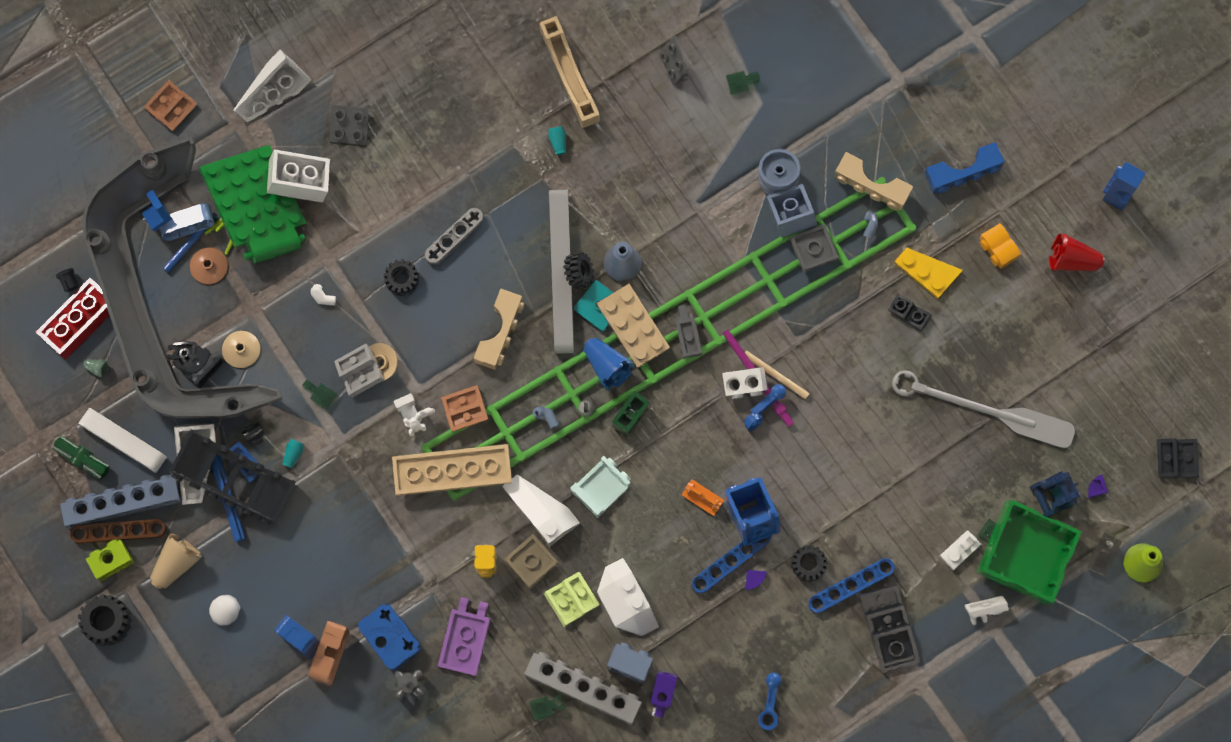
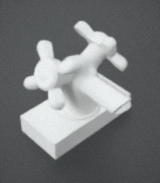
[394,393,435,437]

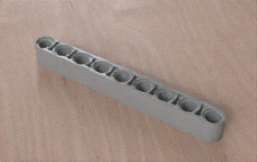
[549,190,574,354]

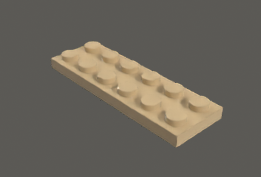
[392,444,512,496]

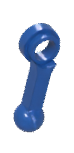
[744,384,786,431]
[758,673,782,730]

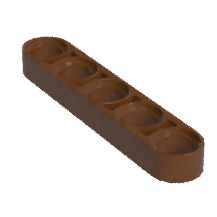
[70,519,167,544]

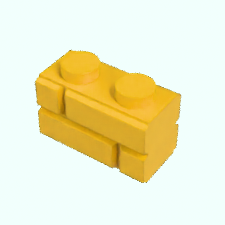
[474,545,496,578]

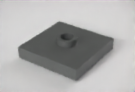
[789,224,839,273]

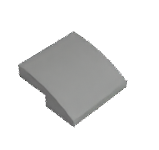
[334,343,384,398]

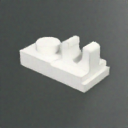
[939,530,981,571]
[965,596,1008,625]

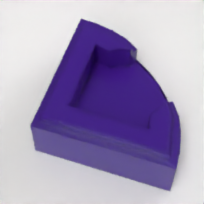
[1088,475,1108,499]
[745,570,766,590]

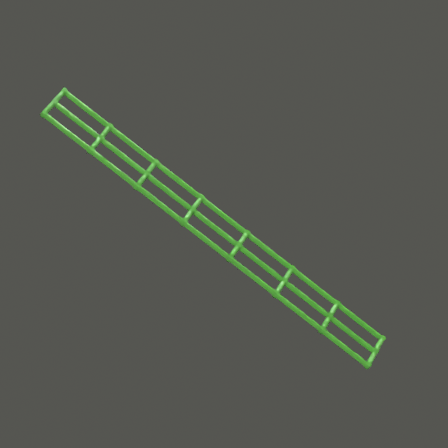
[421,177,916,501]

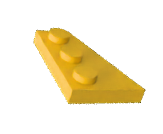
[894,248,963,300]

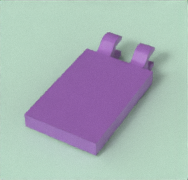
[438,597,491,676]

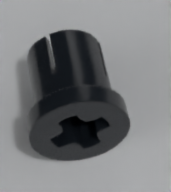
[55,268,79,292]

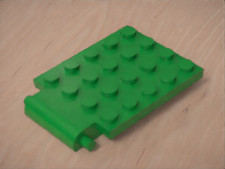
[199,145,306,264]

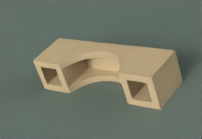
[834,152,913,211]
[474,289,525,370]

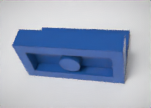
[142,190,172,232]

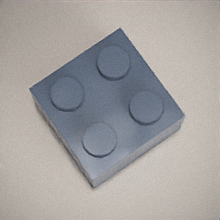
[767,184,817,238]
[607,642,653,685]

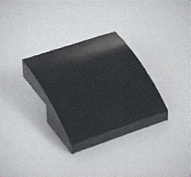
[1157,438,1199,478]

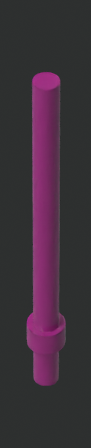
[722,329,794,427]

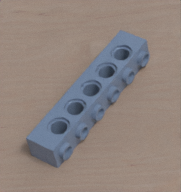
[60,475,182,529]

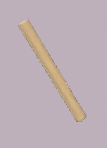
[745,350,810,400]

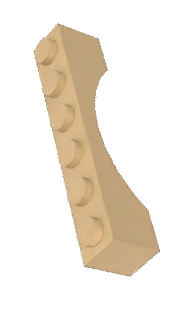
[539,16,600,129]

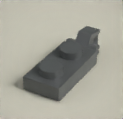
[675,305,702,359]

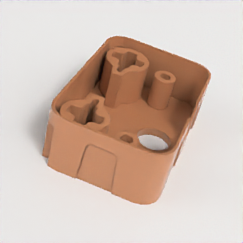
[308,621,350,686]

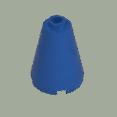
[584,338,635,391]

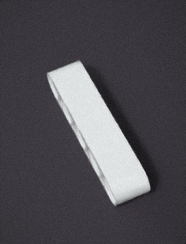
[78,408,167,473]

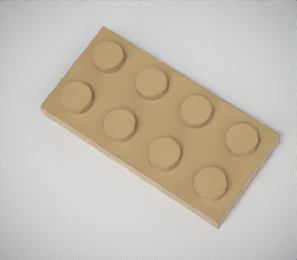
[597,284,670,368]

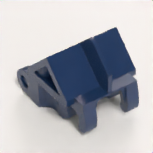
[1029,471,1080,518]

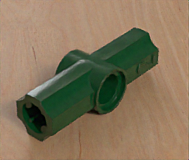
[52,435,110,480]

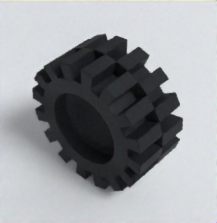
[563,252,594,288]
[384,259,419,296]
[791,545,827,582]

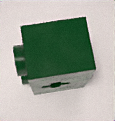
[612,391,650,437]

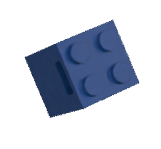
[725,477,781,546]

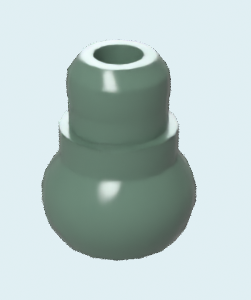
[84,359,109,377]

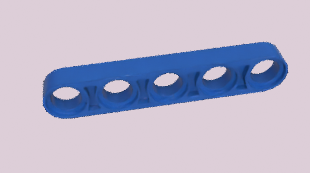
[692,536,771,594]
[808,558,895,613]

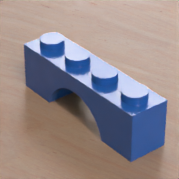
[924,142,1005,194]
[1102,162,1146,211]

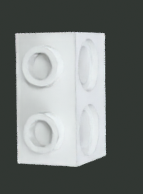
[723,367,767,399]

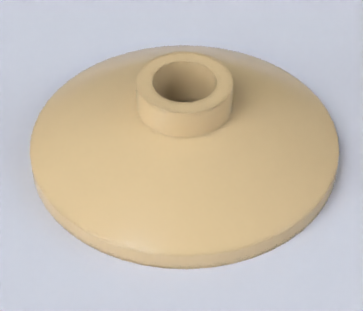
[222,331,261,368]
[369,343,398,381]

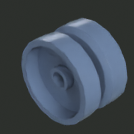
[758,149,800,195]

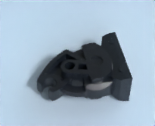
[167,341,225,388]

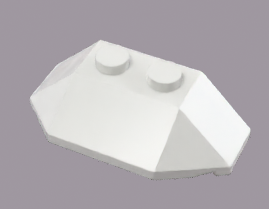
[597,558,659,636]

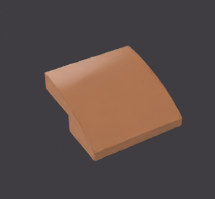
[143,80,197,131]
[441,385,488,432]

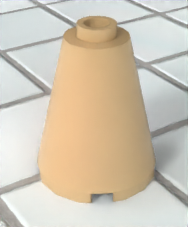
[150,533,202,589]

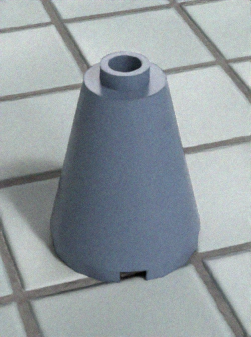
[604,242,641,282]

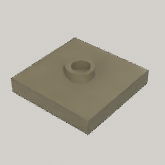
[504,534,559,589]

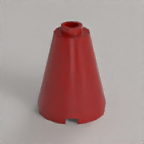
[1049,233,1105,271]

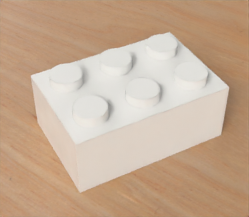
[267,149,330,202]

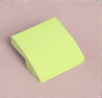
[544,572,600,627]

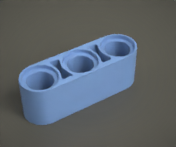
[160,204,214,241]

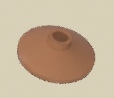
[190,248,228,285]

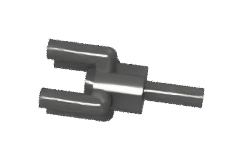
[394,670,425,702]

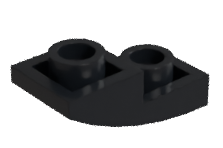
[888,294,932,332]

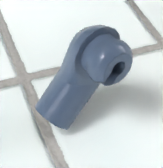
[863,211,878,239]
[533,406,559,429]

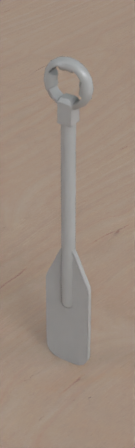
[892,370,1075,448]

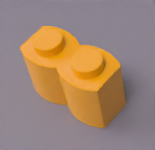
[979,223,1021,269]

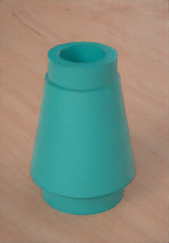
[548,126,567,155]
[282,439,305,468]

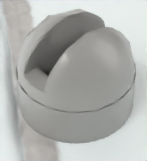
[578,401,594,417]

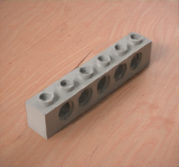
[524,652,642,726]

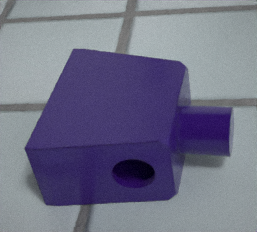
[651,671,678,718]

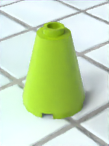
[1123,543,1163,583]

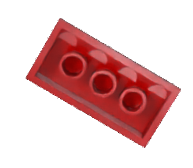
[36,278,110,360]

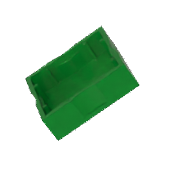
[976,499,1082,605]

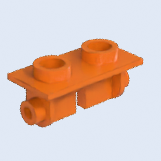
[682,479,724,516]

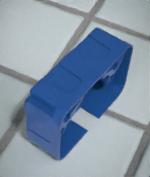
[358,604,421,671]
[274,615,320,660]

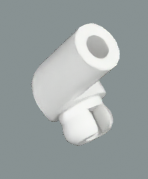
[311,284,336,306]

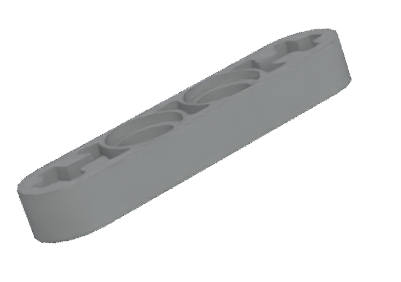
[425,208,483,265]

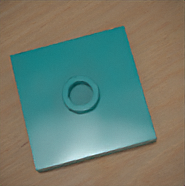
[573,280,613,333]

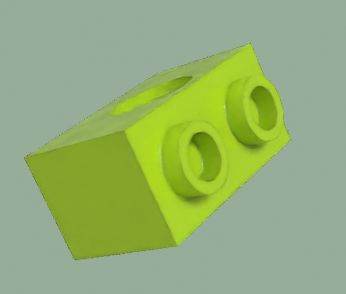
[86,540,135,582]

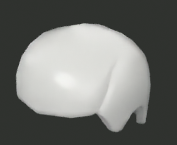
[209,595,240,625]

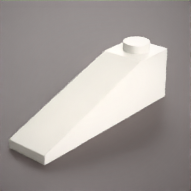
[234,50,311,122]
[174,424,216,505]
[502,474,580,547]

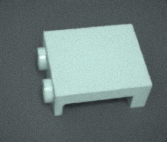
[570,456,631,518]

